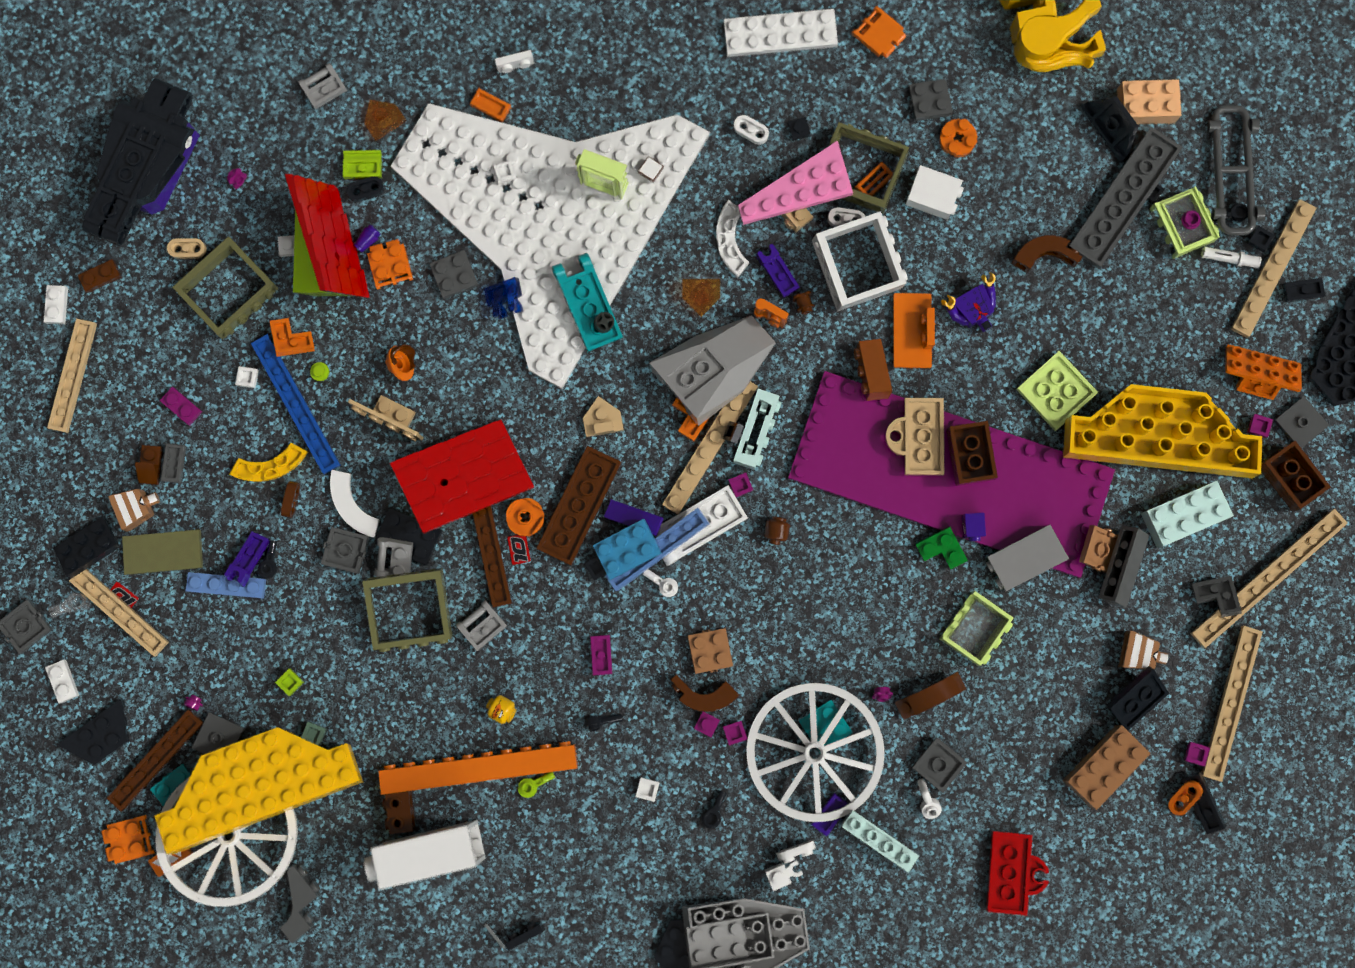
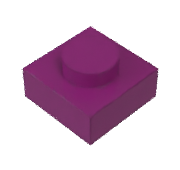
[1247,414,1273,439]
[728,473,753,498]
[694,711,720,737]
[723,721,747,745]
[1184,742,1210,767]

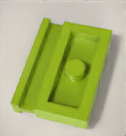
[343,150,382,179]

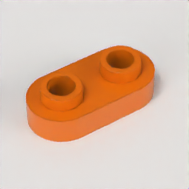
[1168,780,1203,816]

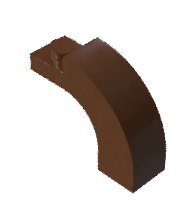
[1011,235,1082,273]
[895,671,966,720]
[671,674,739,712]

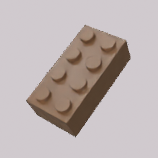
[1062,725,1151,810]

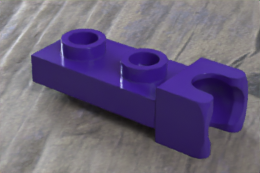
[756,244,800,298]
[225,532,269,587]

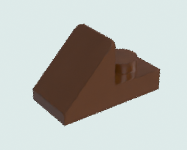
[135,445,163,485]

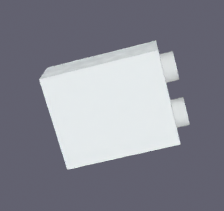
[364,820,486,890]

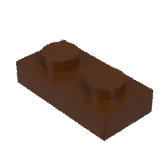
[78,259,122,293]

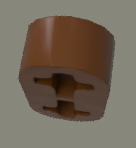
[281,481,300,518]

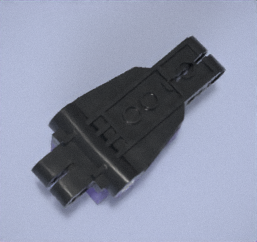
[82,78,200,246]

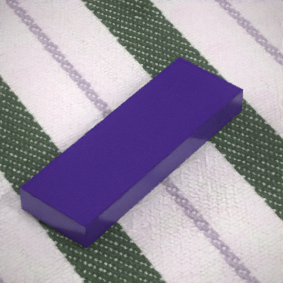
[604,499,664,536]

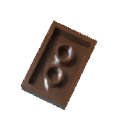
[946,421,998,486]
[1261,440,1331,512]

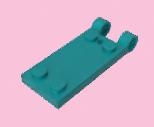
[552,253,623,352]

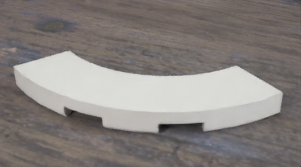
[716,200,749,278]
[330,470,380,538]

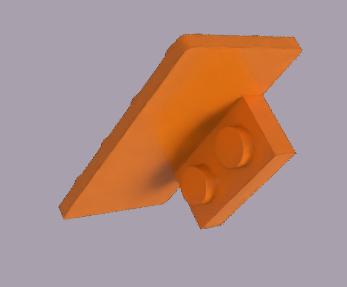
[893,293,935,369]
[1225,344,1302,400]

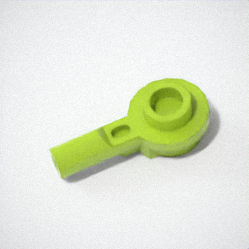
[518,772,556,798]

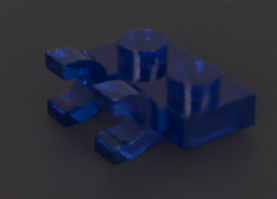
[484,277,523,319]

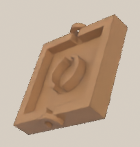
[1079,525,1118,573]
[687,628,733,674]

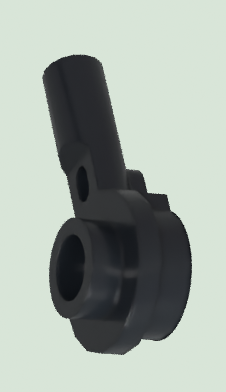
[1211,203,1248,224]
[258,540,277,579]
[584,714,623,732]
[701,790,727,829]

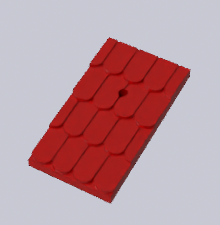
[285,174,370,298]
[390,420,535,534]

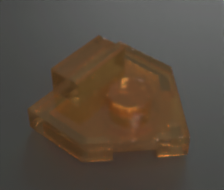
[364,100,406,141]
[682,279,720,317]

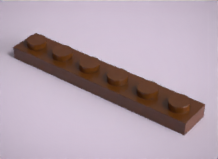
[473,506,512,608]
[106,710,204,812]

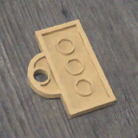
[885,398,944,475]

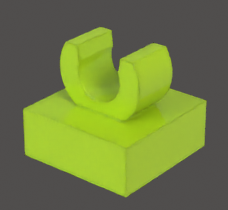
[275,668,304,696]

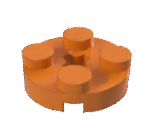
[939,119,977,157]
[506,498,545,537]

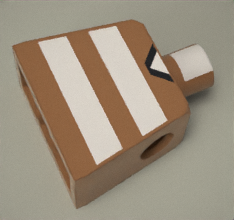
[108,489,160,532]
[1118,631,1168,669]

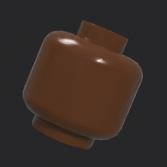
[764,516,790,545]

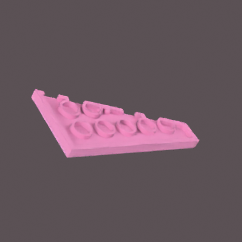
[738,141,853,225]

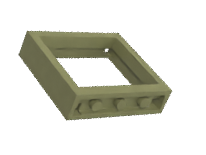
[828,122,909,214]
[172,236,279,339]
[362,568,453,652]

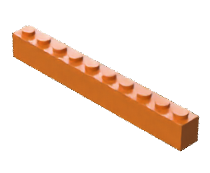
[379,741,578,795]

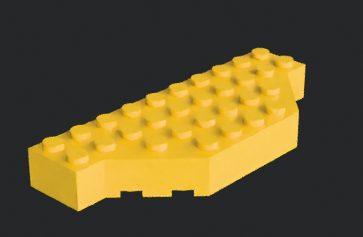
[1063,384,1262,479]
[155,727,363,855]

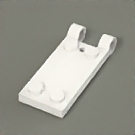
[653,485,748,566]

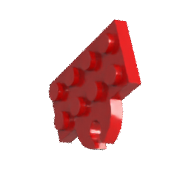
[986,831,1049,916]

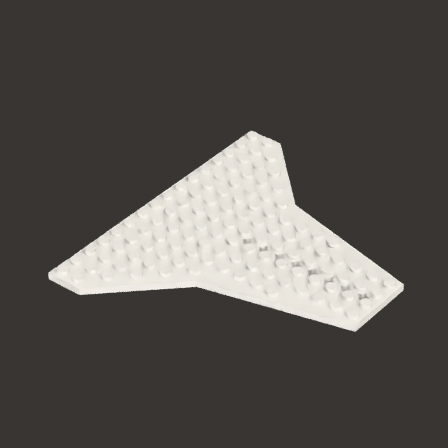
[391,103,710,389]

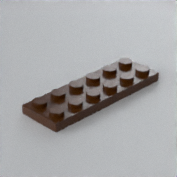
[536,446,622,566]

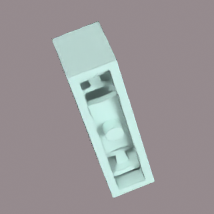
[733,389,782,470]
[840,810,919,873]

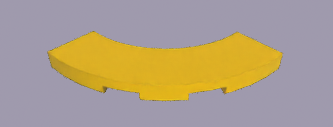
[229,442,308,482]

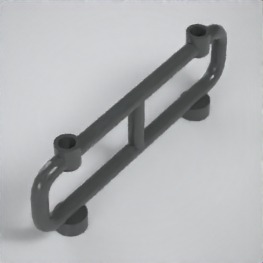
[1207,105,1265,235]

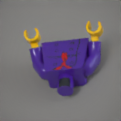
[941,272,996,332]

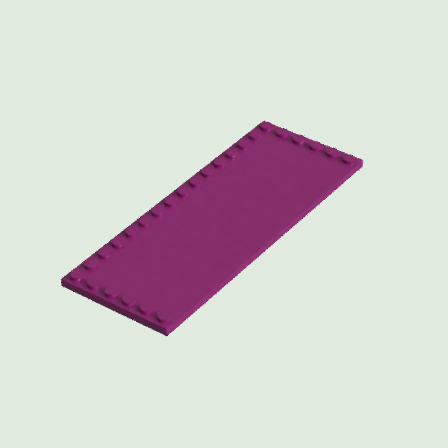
[788,371,1115,578]

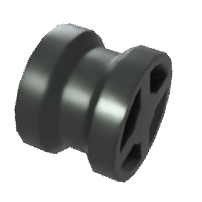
[594,312,614,333]

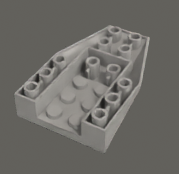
[649,315,776,426]
[682,898,810,968]

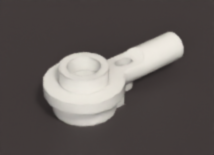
[643,569,678,597]

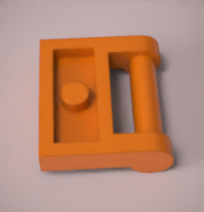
[754,298,789,328]

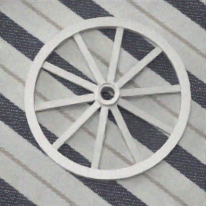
[747,683,884,822]
[156,777,298,906]

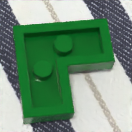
[915,526,968,569]

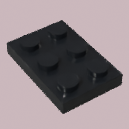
[373,508,443,566]
[53,516,120,579]
[1106,666,1169,731]

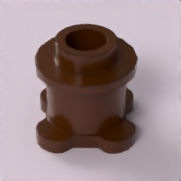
[793,291,815,315]

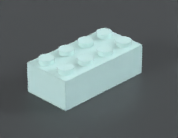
[1141,481,1234,548]

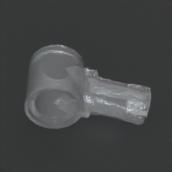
[48,593,91,618]

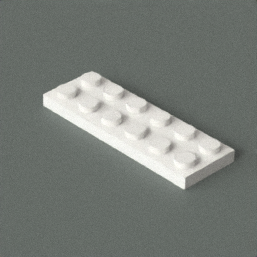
[724,9,838,57]

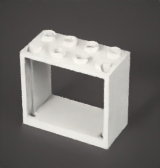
[812,211,908,311]

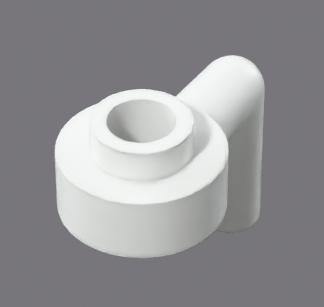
[918,779,942,819]

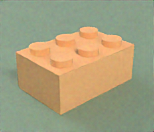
[1117,80,1182,124]

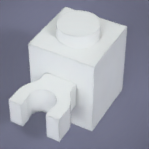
[765,860,803,891]

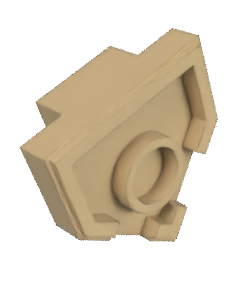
[583,396,624,437]

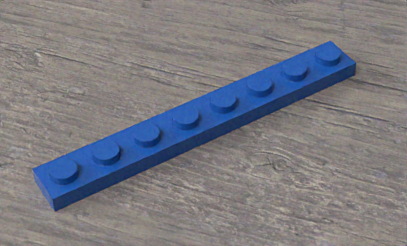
[251,334,341,475]

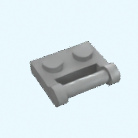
[298,62,347,110]
[374,537,413,577]
[456,600,507,651]

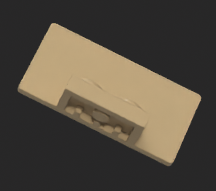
[348,395,424,442]

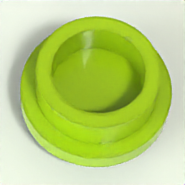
[310,362,330,381]

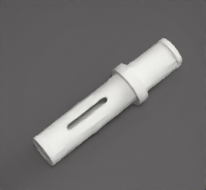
[1201,246,1261,268]

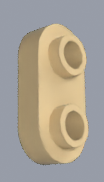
[167,238,207,259]

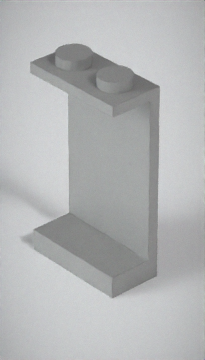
[986,525,1069,592]

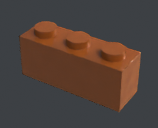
[854,339,892,401]

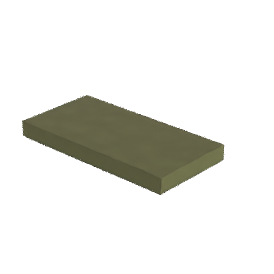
[122,530,203,575]

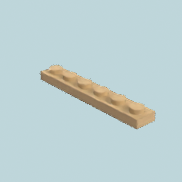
[47,319,97,433]
[69,569,169,657]

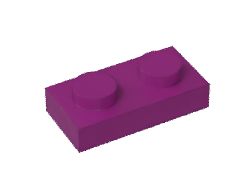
[160,386,203,426]
[590,635,613,676]

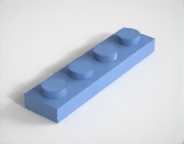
[186,572,266,599]

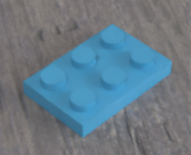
[593,519,662,580]

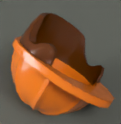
[385,344,415,381]

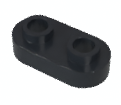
[346,177,385,202]

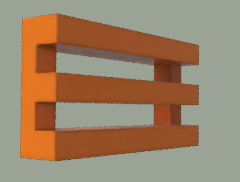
[855,161,893,196]

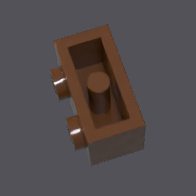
[382,791,416,834]

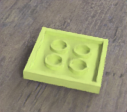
[1016,351,1098,431]

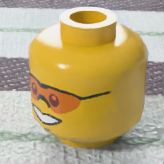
[486,695,516,724]

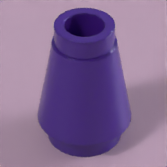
[354,224,381,252]

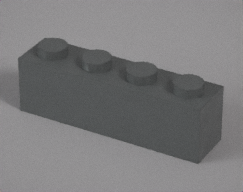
[1099,525,1150,608]

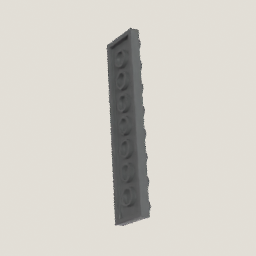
[1068,127,1183,269]

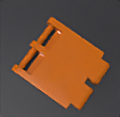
[851,6,906,58]
[367,239,413,290]
[101,815,155,864]

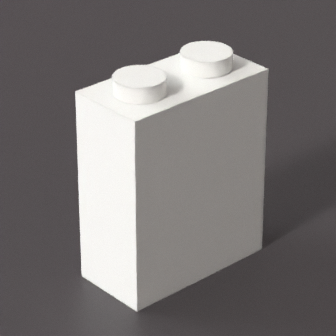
[905,165,964,220]

